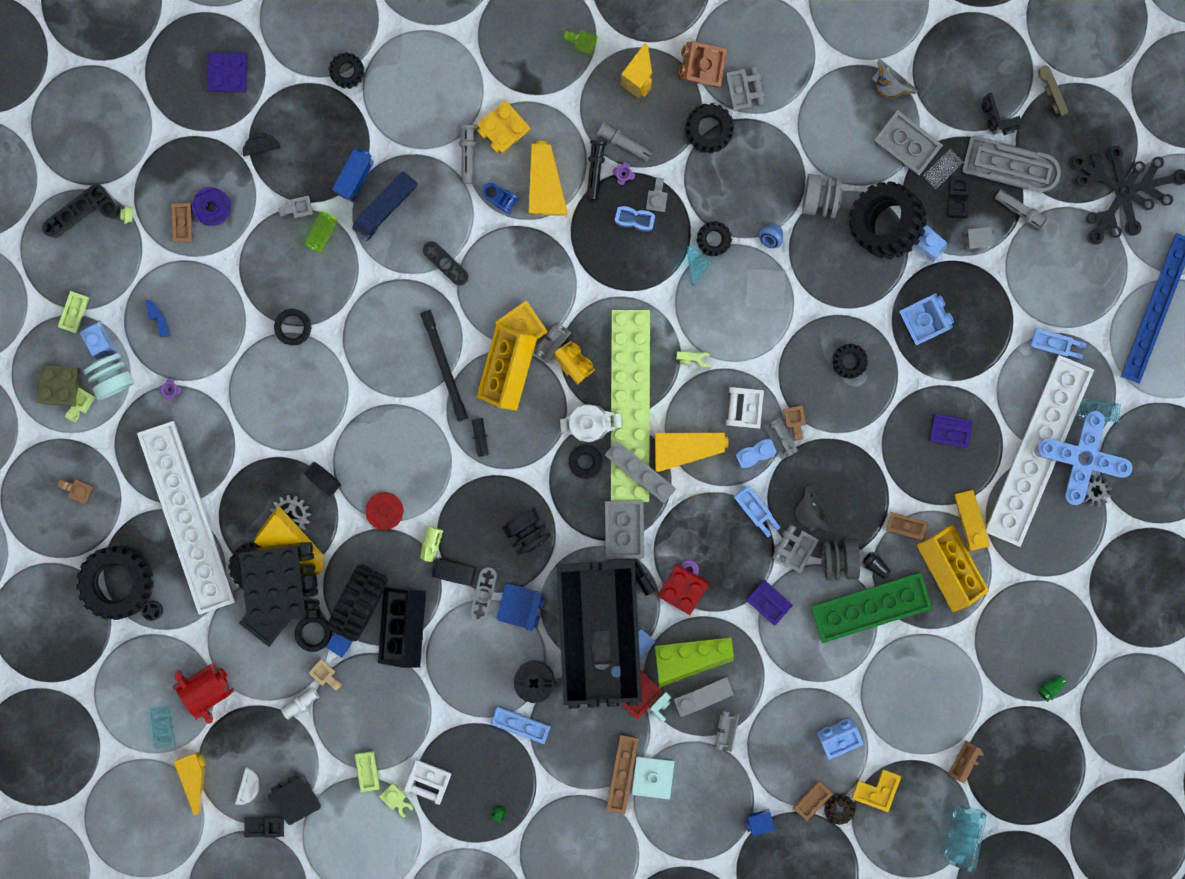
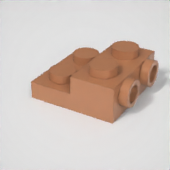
[678,41,727,87]

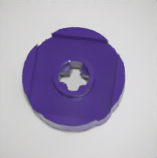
[192,187,231,226]

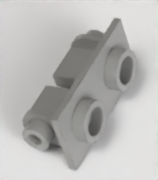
[535,322,571,363]
[764,417,798,460]
[714,710,739,752]

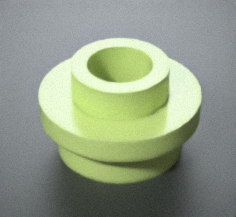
[120,205,133,224]

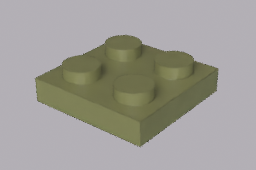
[37,365,81,407]

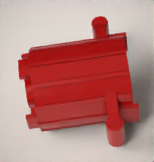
[173,662,235,724]

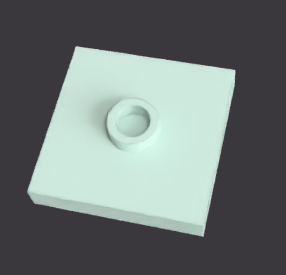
[632,756,675,799]

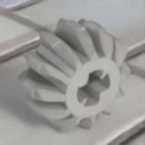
[1083,475,1112,507]

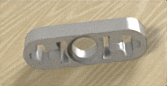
[471,567,497,622]

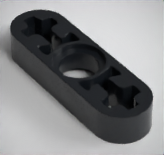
[423,241,468,286]

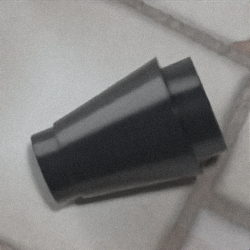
[862,552,891,579]

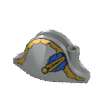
[872,58,918,99]

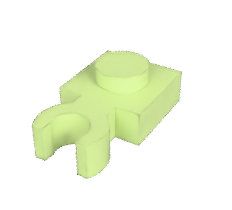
[379,782,413,817]

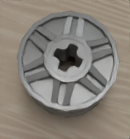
[802,174,843,219]

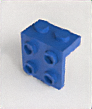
[497,584,545,631]

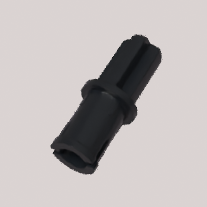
[471,418,489,457]
[633,559,656,596]

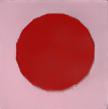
[366,492,404,530]

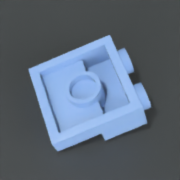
[899,293,954,345]

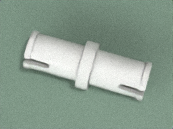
[281,688,319,720]

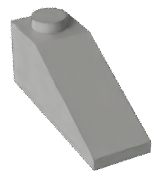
[673,677,734,717]

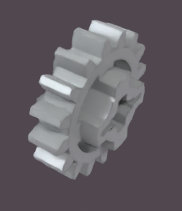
[269,495,311,530]

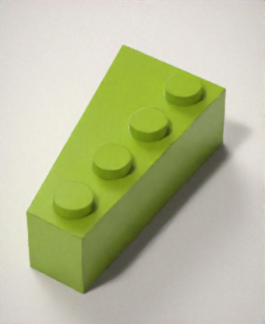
[655,638,734,688]

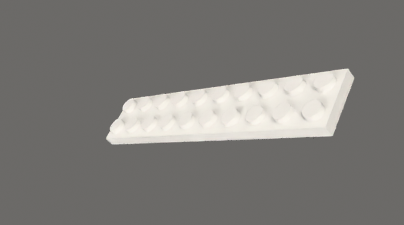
[985,355,1094,547]
[137,421,236,615]

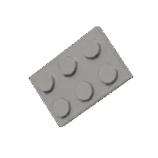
[874,110,943,176]
[605,501,644,559]

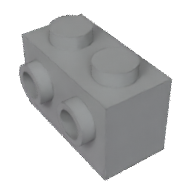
[962,227,996,254]

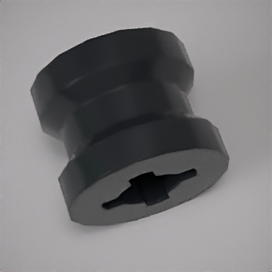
[141,601,163,621]

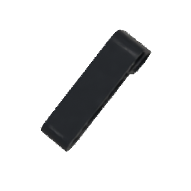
[42,184,120,238]

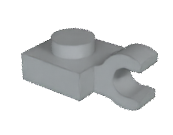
[646,177,668,212]
[278,196,313,219]

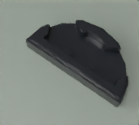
[243,133,281,157]

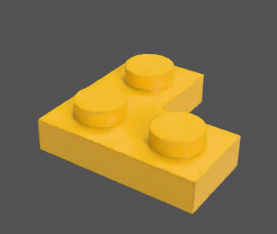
[852,769,902,812]

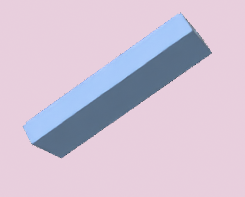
[490,706,551,744]

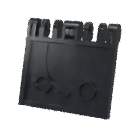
[238,542,321,624]

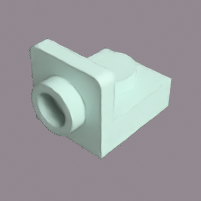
[649,690,671,722]

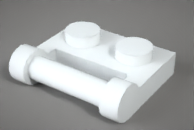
[726,387,764,429]
[404,759,452,805]

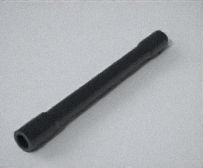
[420,310,468,422]

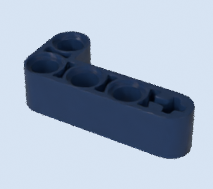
[352,171,418,242]

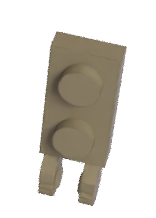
[1038,65,1068,118]

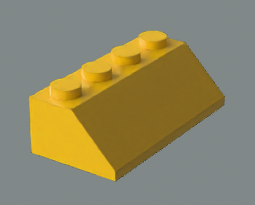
[621,43,653,99]
[476,324,537,410]
[917,524,989,612]

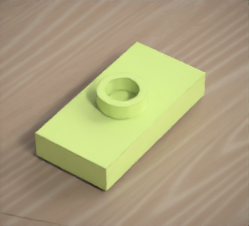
[354,751,380,792]

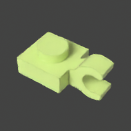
[676,351,710,367]
[65,387,96,423]

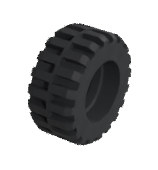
[849,181,927,259]
[76,546,154,620]
[327,564,388,642]

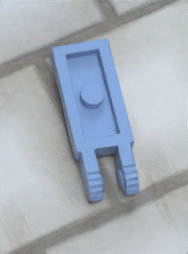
[1030,328,1086,360]
[733,485,781,537]

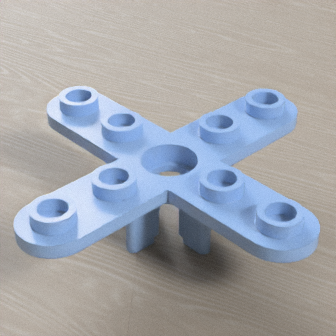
[1038,411,1132,505]

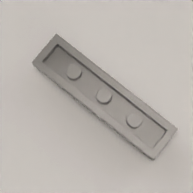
[605,440,676,503]

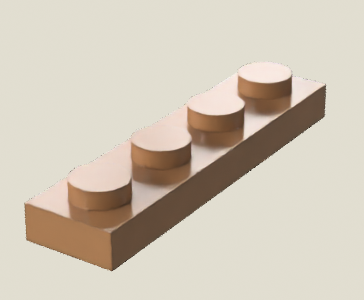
[606,734,639,814]

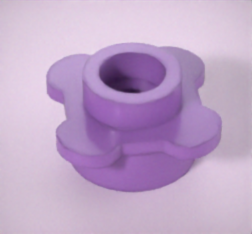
[612,162,635,185]
[158,378,182,401]

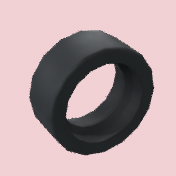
[274,309,312,346]
[304,462,341,496]
[294,616,332,652]

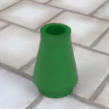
[1038,675,1067,702]

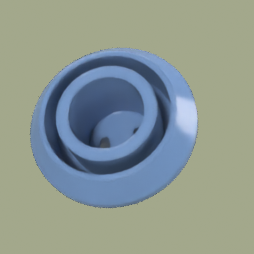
[758,224,784,248]

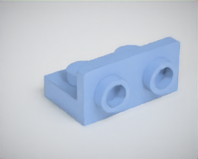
[817,718,864,760]

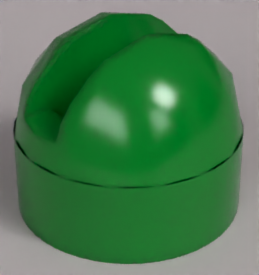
[491,807,506,824]

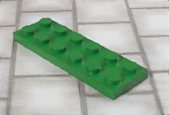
[811,572,932,643]

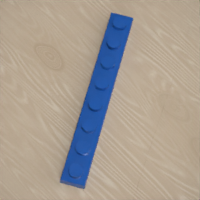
[1120,233,1185,384]

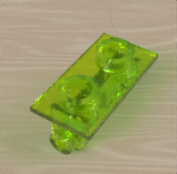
[304,211,338,254]

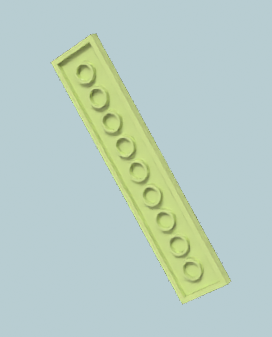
[611,310,650,502]

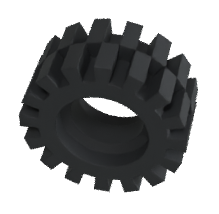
[329,52,364,89]
[696,221,732,256]
[832,344,868,379]

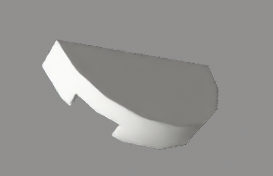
[235,767,260,805]

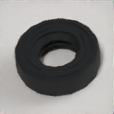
[568,445,603,479]

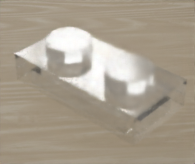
[922,149,964,190]

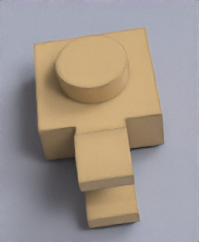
[309,659,343,691]

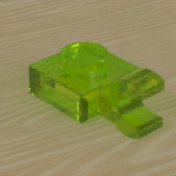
[563,30,599,55]

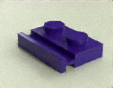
[929,414,973,448]
[746,580,793,626]

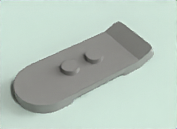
[963,136,1061,193]

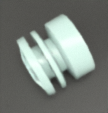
[83,353,134,401]

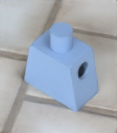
[914,225,947,262]
[80,321,117,360]

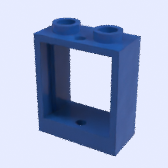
[332,148,374,203]

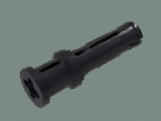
[586,140,607,200]

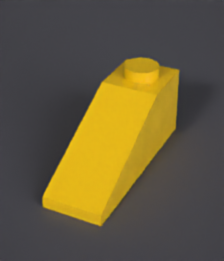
[954,490,990,551]
[174,752,206,816]

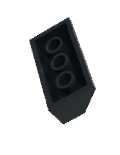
[378,587,426,668]

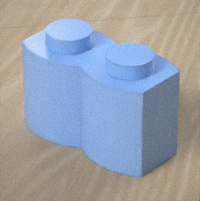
[615,206,655,232]
[735,439,777,468]

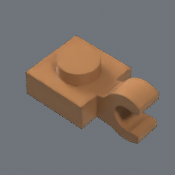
[783,406,806,441]
[57,479,94,504]

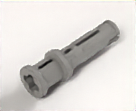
[596,121,653,162]
[459,125,476,184]
[994,189,1050,233]

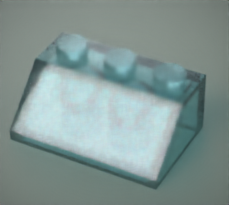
[945,805,987,873]

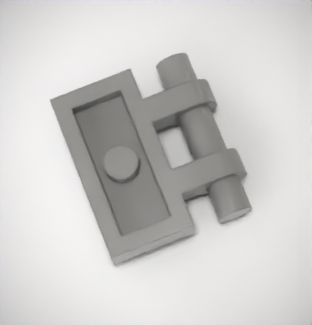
[726,67,766,111]
[772,524,819,573]

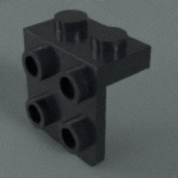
[981,92,1022,136]
[267,774,321,825]

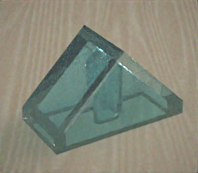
[686,246,712,285]

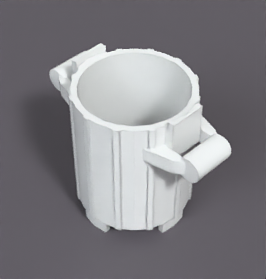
[560,404,622,442]

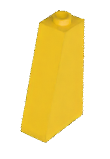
[529,141,567,216]
[655,433,728,472]
[254,506,325,575]

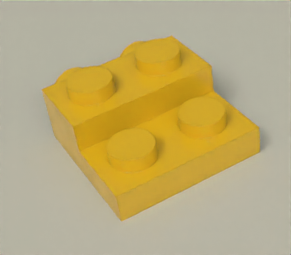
[477,100,531,154]

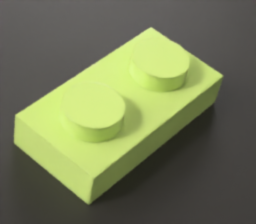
[58,291,90,334]

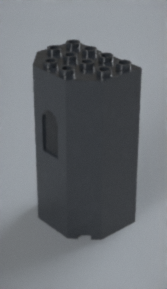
[556,560,642,709]

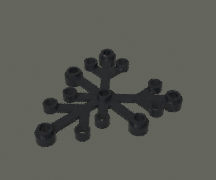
[1069,146,1185,245]

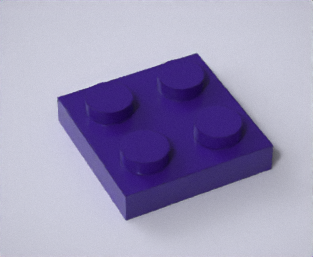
[207,52,247,92]

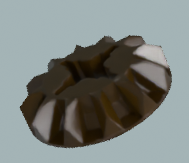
[824,794,855,825]

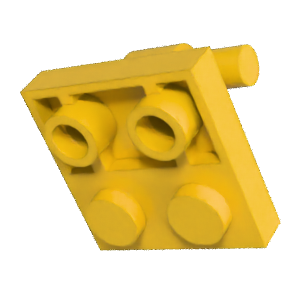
[554,341,595,385]

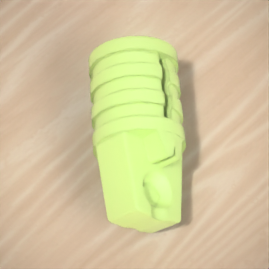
[420,526,444,562]

